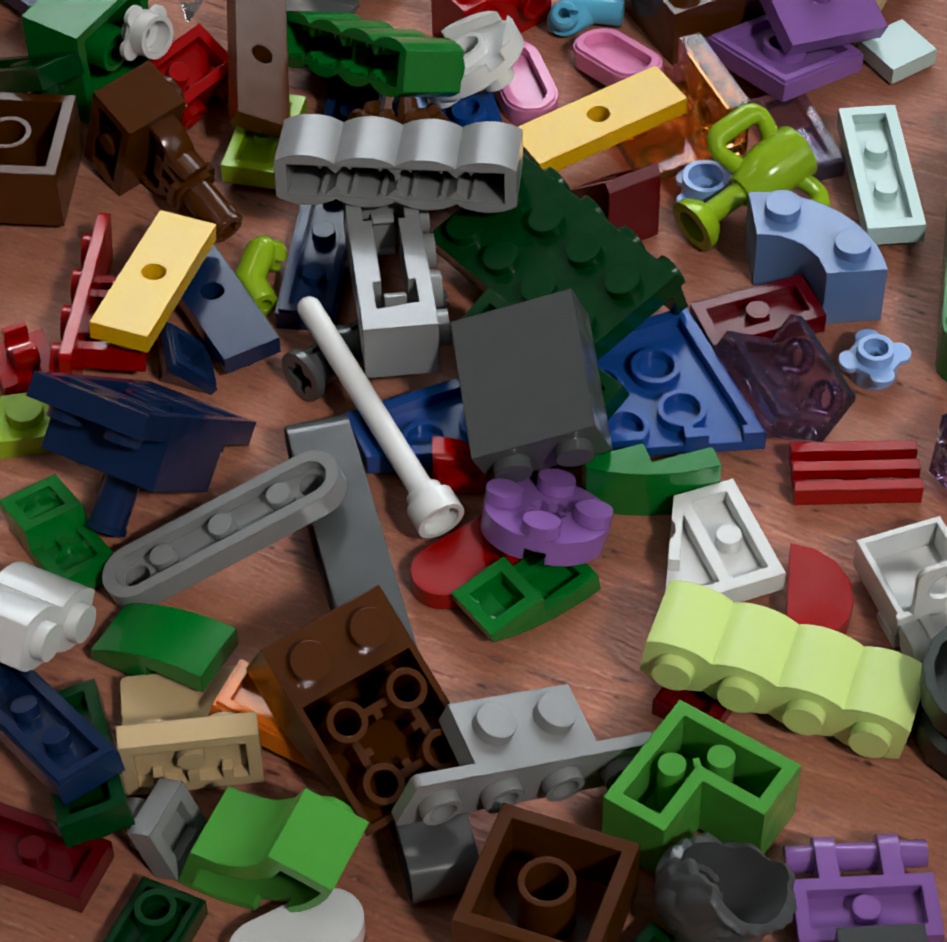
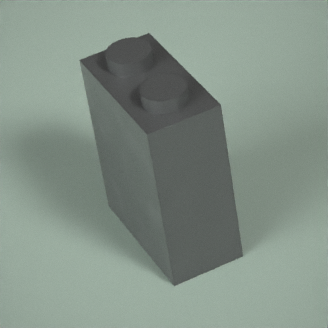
[450,288,613,482]

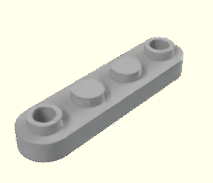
[102,450,347,608]

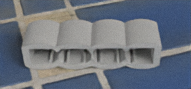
[274,114,523,213]

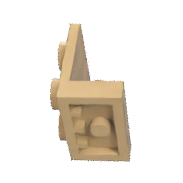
[116,665,265,797]

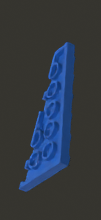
[344,308,766,473]

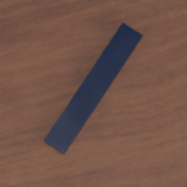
[275,77,386,330]

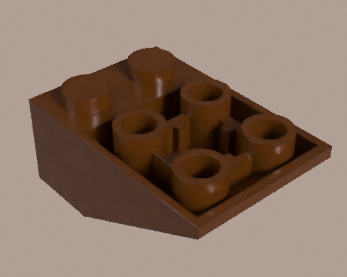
[246,585,459,837]

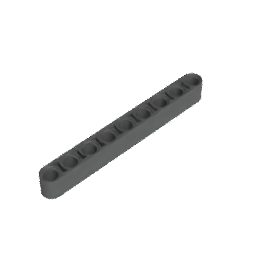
[284,414,479,904]

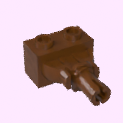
[84,60,243,243]

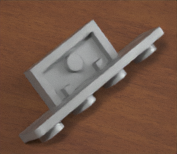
[391,684,653,826]

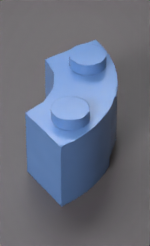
[744,190,888,324]

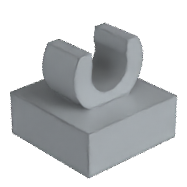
[127,778,207,881]

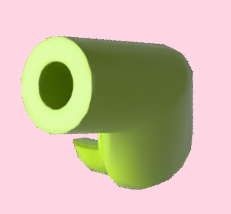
[235,235,287,316]

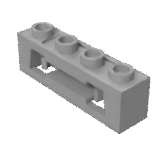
[342,202,451,378]

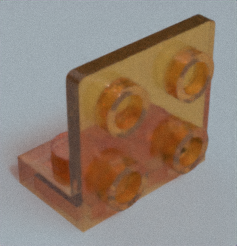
[616,32,751,180]

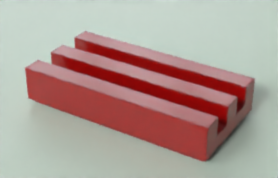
[788,440,924,505]

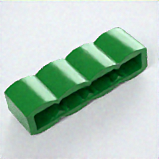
[286,11,465,97]

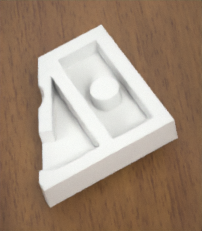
[665,478,786,602]

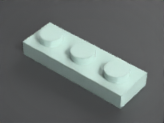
[837,105,926,245]

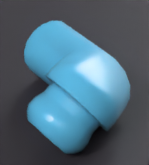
[547,0,625,37]

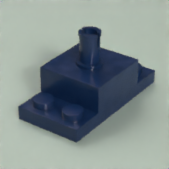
[26,371,256,538]

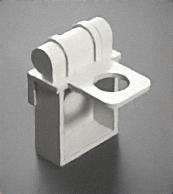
[853,516,947,663]

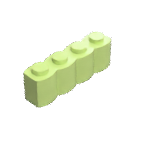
[639,580,923,759]

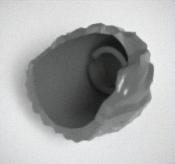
[653,832,797,942]

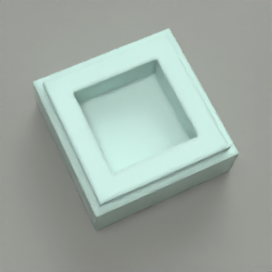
[857,19,937,85]

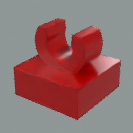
[0,321,51,395]

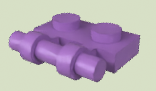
[782,833,945,942]

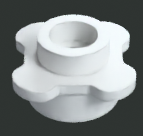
[120,4,174,61]

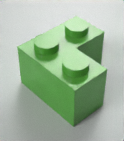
[602,700,801,874]

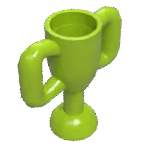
[673,103,831,252]

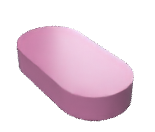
[573,28,663,87]
[493,41,558,126]

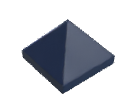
[159,322,217,395]

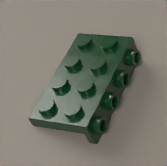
[430,155,688,361]

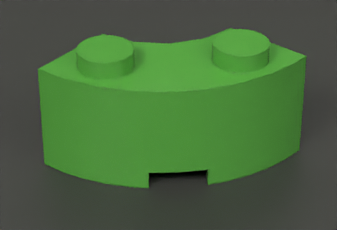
[178,785,369,913]

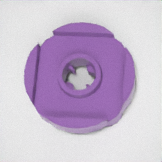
[481,468,613,566]

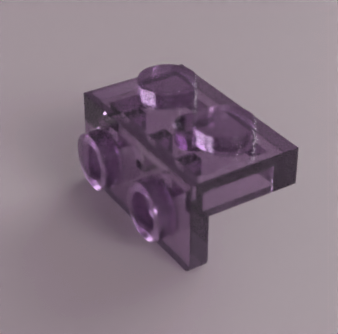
[714,314,856,442]

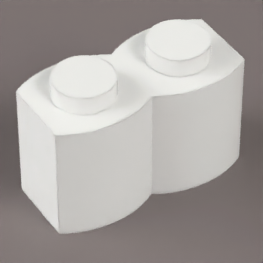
[0,561,96,672]

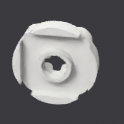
[429,11,524,109]

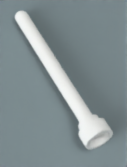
[297,296,464,538]

